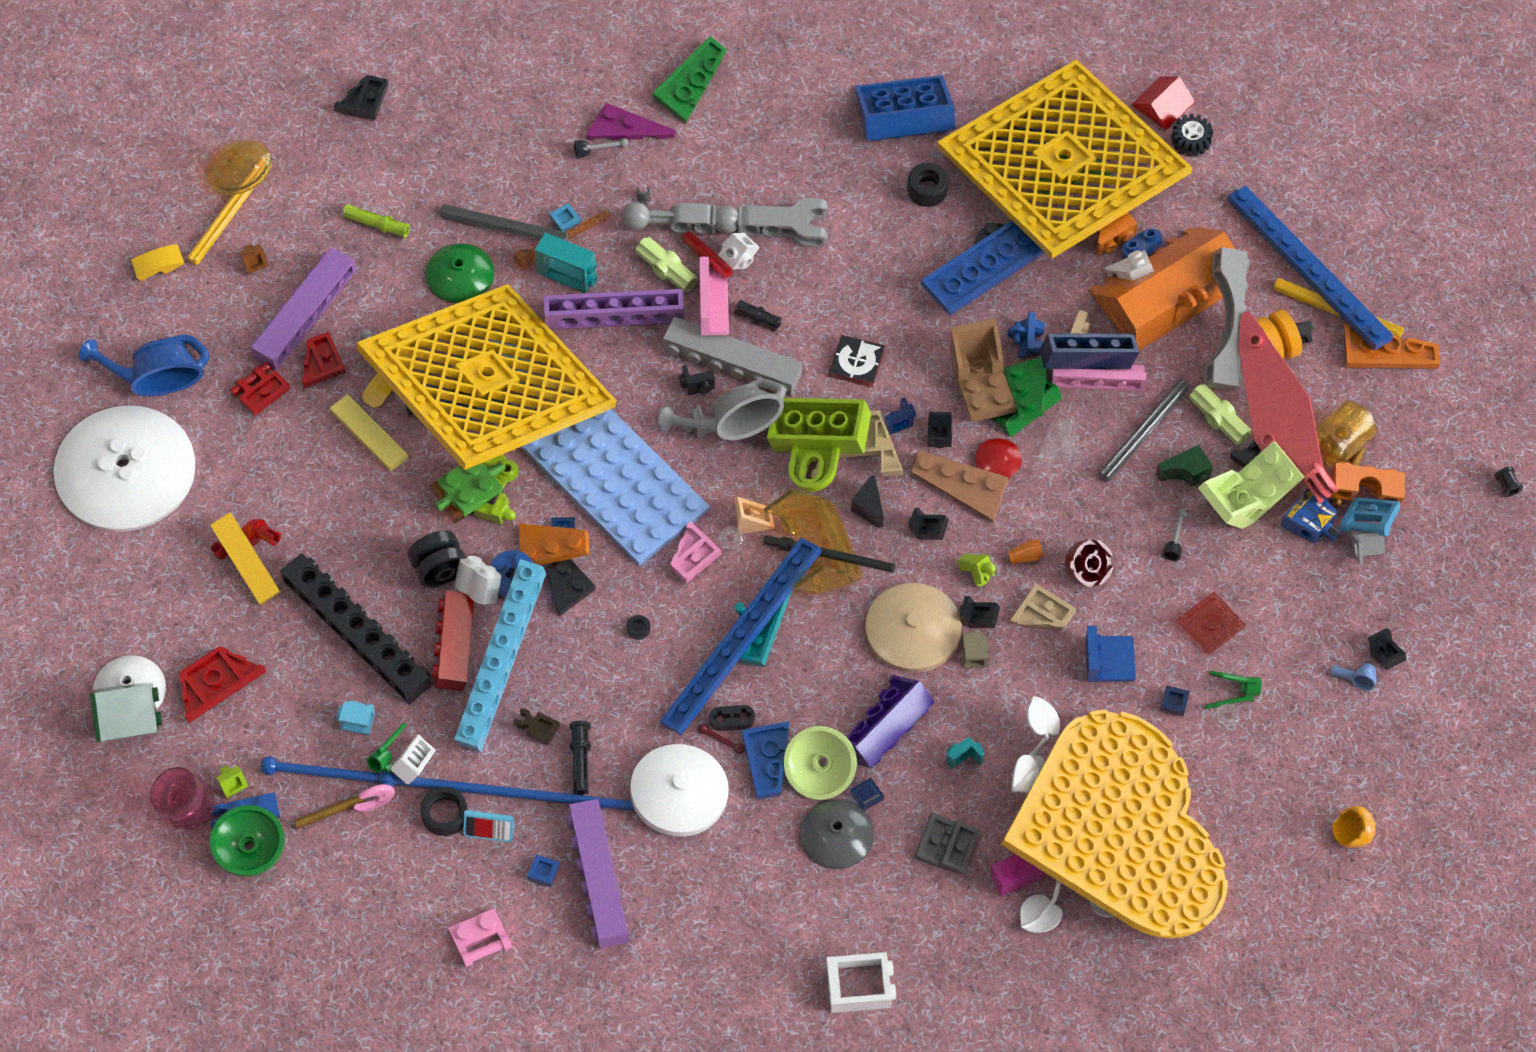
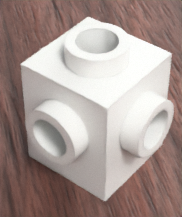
[718,233,760,270]

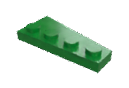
[652,36,727,124]

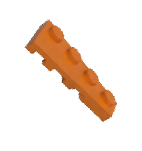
[1343,323,1440,369]

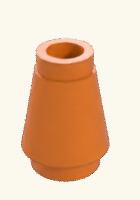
[1007,539,1044,564]

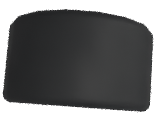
[907,162,948,207]

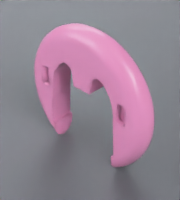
[354,784,395,812]

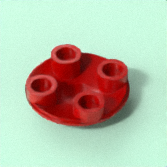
[975,438,1022,480]

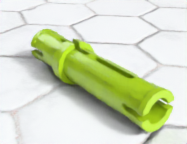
[342,204,410,238]

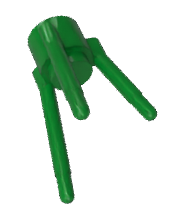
[1205,671,1262,709]
[367,723,424,773]

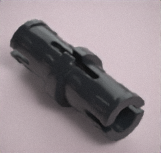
[735,299,782,331]

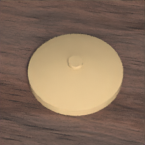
[865,583,962,673]

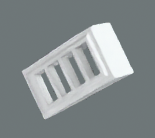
[391,734,436,784]

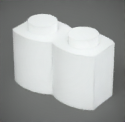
[455,556,502,605]

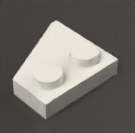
[1105,250,1154,281]

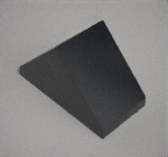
[851,475,884,528]

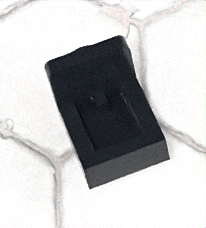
[679,365,715,395]
[928,412,952,448]
[909,508,949,540]
[960,596,1000,628]
[1368,628,1407,670]

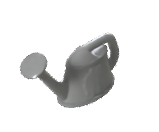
[658,379,786,440]

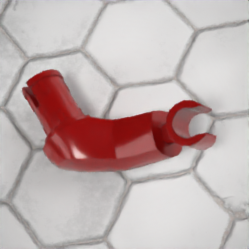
[210,519,281,560]

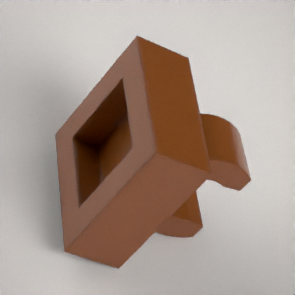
[239,244,269,274]

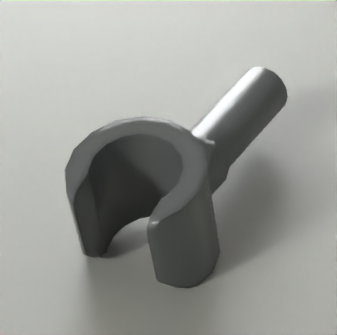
[637,186,650,207]

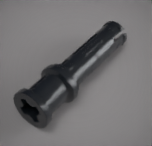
[569,720,591,795]

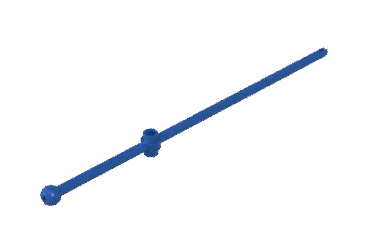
[260,756,635,811]

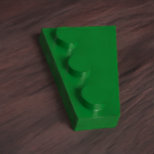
[1004,357,1047,422]

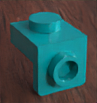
[945,737,985,769]

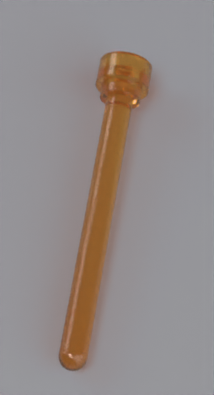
[513,210,611,269]

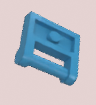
[1340,497,1401,537]

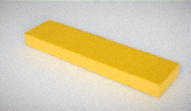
[210,512,281,605]

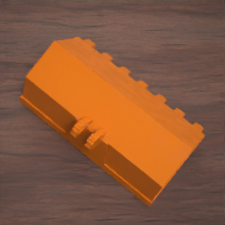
[1088,226,1235,351]

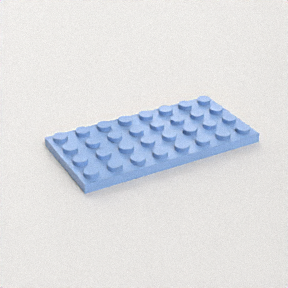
[520,394,710,567]

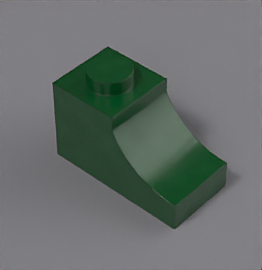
[1156,445,1213,486]

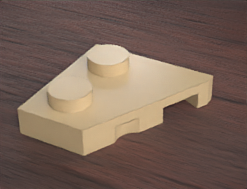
[1011,584,1076,630]

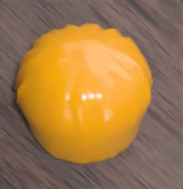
[1332,806,1376,848]

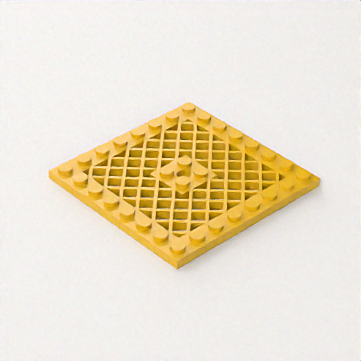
[937,59,1192,259]
[356,284,617,470]

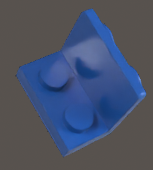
[1085,626,1136,682]

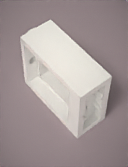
[826,952,896,1013]

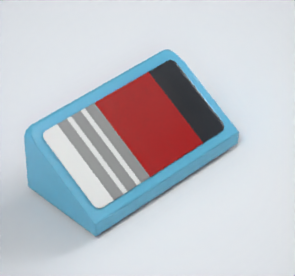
[463,810,515,842]

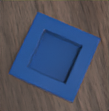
[527,854,560,887]

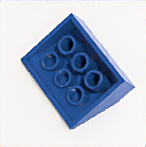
[855,75,955,141]

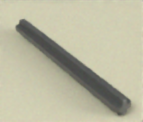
[440,204,568,241]
[1099,379,1189,482]

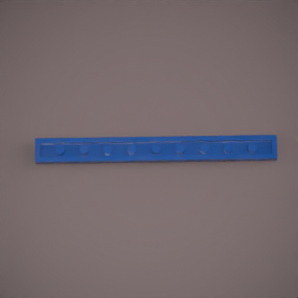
[1227,185,1393,351]
[660,538,822,736]

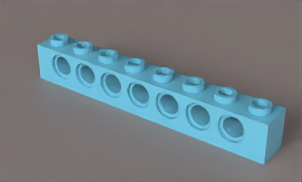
[454,559,546,752]

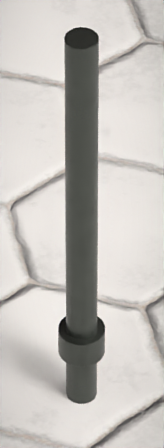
[763,535,896,573]

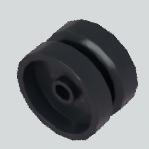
[407,530,466,588]

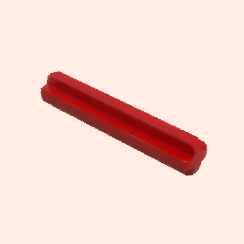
[682,231,733,279]

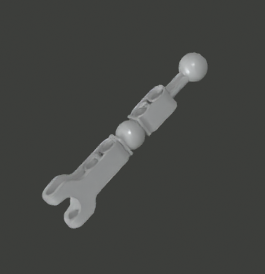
[621,198,828,247]

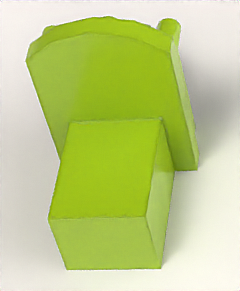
[474,493,516,526]
[957,553,996,586]

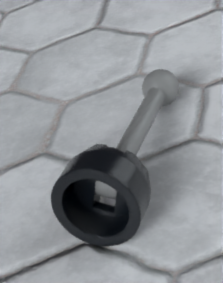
[574,138,628,158]
[1162,509,1186,561]

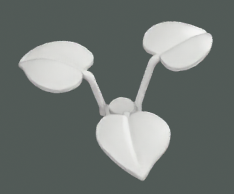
[1012,696,1060,794]
[1020,880,1114,933]

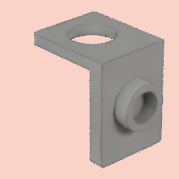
[1351,532,1385,564]

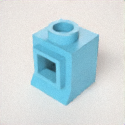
[336,701,375,735]

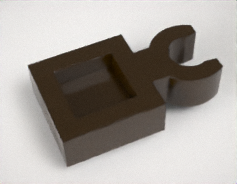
[514,708,560,745]

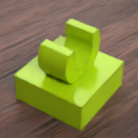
[216,765,248,799]

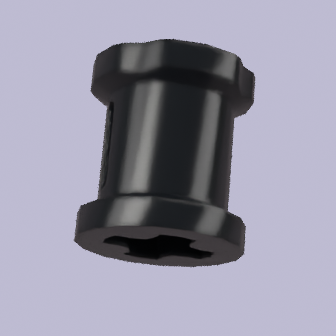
[1494,466,1523,497]

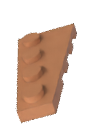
[912,450,1009,523]

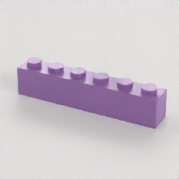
[251,247,356,371]
[566,799,629,948]

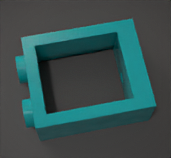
[535,232,598,293]

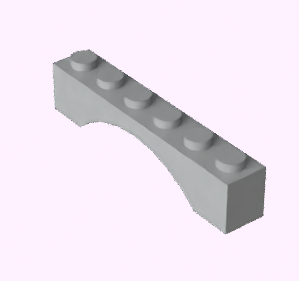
[1204,247,1249,390]

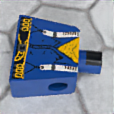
[1281,488,1341,543]

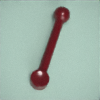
[699,724,744,754]

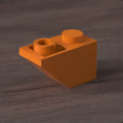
[1096,212,1138,256]

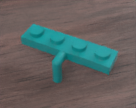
[734,590,793,667]

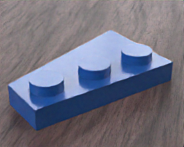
[742,721,789,800]

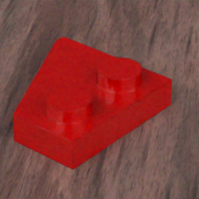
[302,331,346,388]

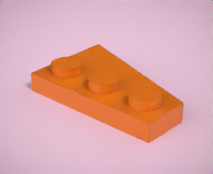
[519,523,590,565]

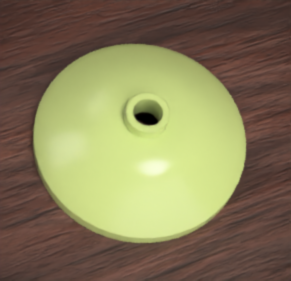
[784,726,857,800]

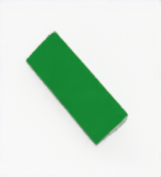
[992,381,1062,437]

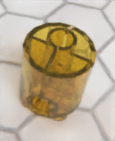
[1316,400,1377,468]

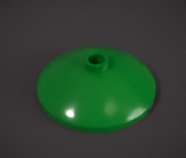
[426,243,494,303]
[210,805,285,877]

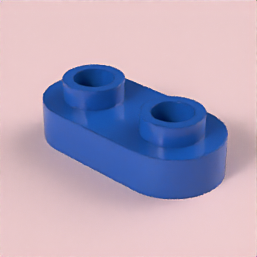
[1121,228,1163,259]

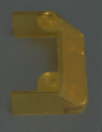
[764,489,863,595]

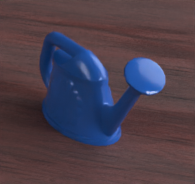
[78,334,209,396]

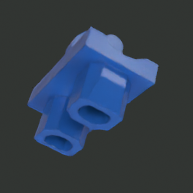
[1007,312,1045,359]

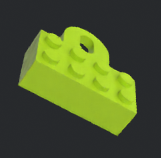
[767,398,871,492]

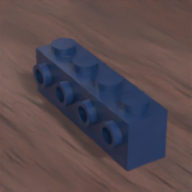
[1039,333,1139,369]

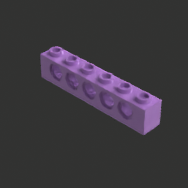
[544,289,684,329]

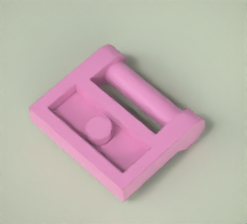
[448,909,512,967]

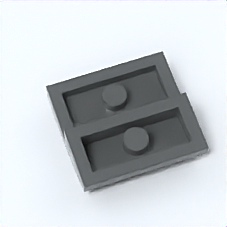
[914,812,980,874]

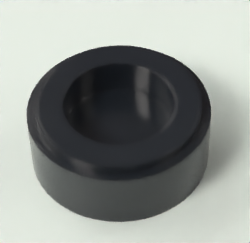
[627,615,651,640]

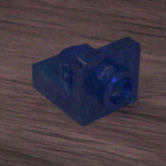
[884,397,916,435]

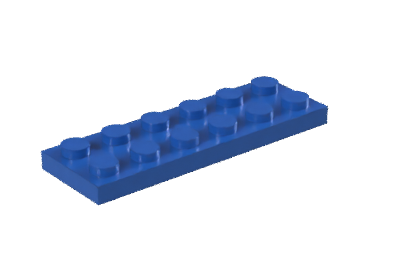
[921,221,1045,316]

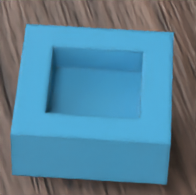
[549,203,581,232]

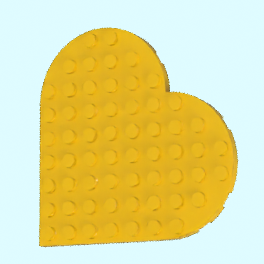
[1001,710,1228,938]

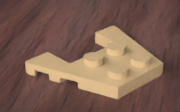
[811,410,903,480]

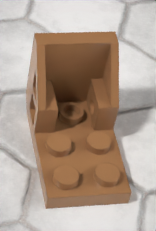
[950,318,1016,422]

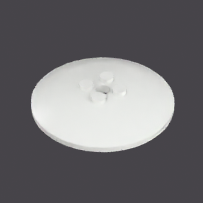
[54,406,195,531]

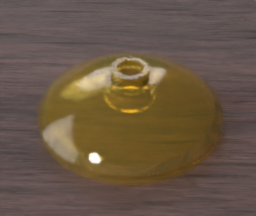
[206,140,272,195]

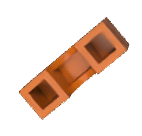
[1329,462,1405,504]

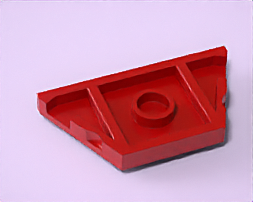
[179,646,266,723]

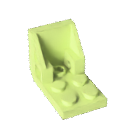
[1198,441,1305,529]

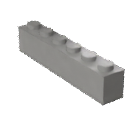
[663,316,802,396]

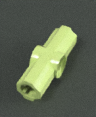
[636,237,698,293]
[1189,384,1252,445]

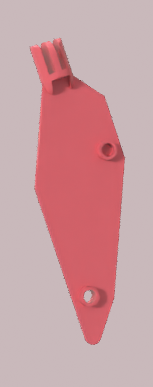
[1238,311,1338,503]

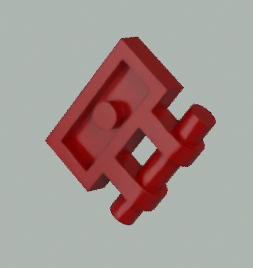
[229,362,290,416]

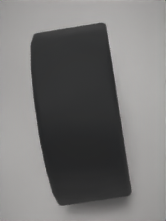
[420,787,468,836]

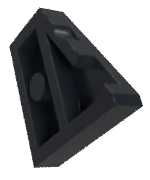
[547,559,596,616]

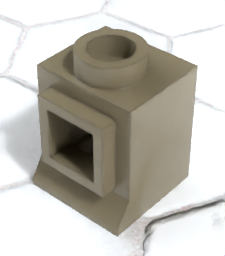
[962,630,990,669]

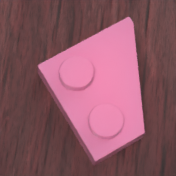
[670,521,722,584]

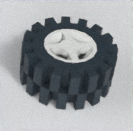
[1171,114,1213,157]

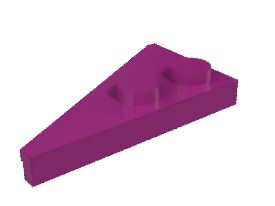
[586,102,676,141]

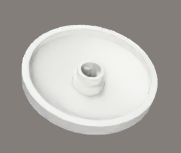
[630,744,728,837]

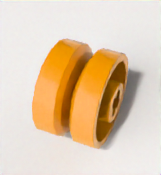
[1254,309,1302,360]

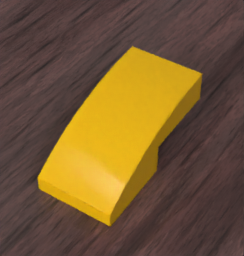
[131,244,184,281]

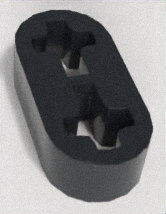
[709,705,755,731]

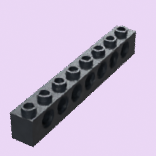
[280,553,431,705]

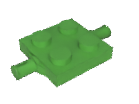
[434,461,506,517]

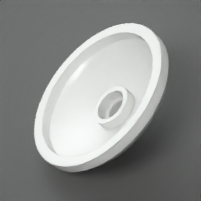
[93,656,166,709]

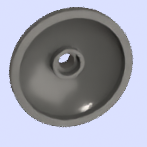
[800,799,874,869]

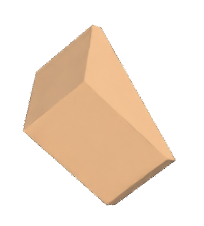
[734,497,775,534]

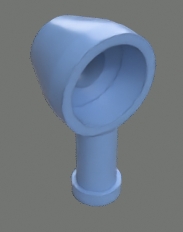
[1331,663,1377,691]

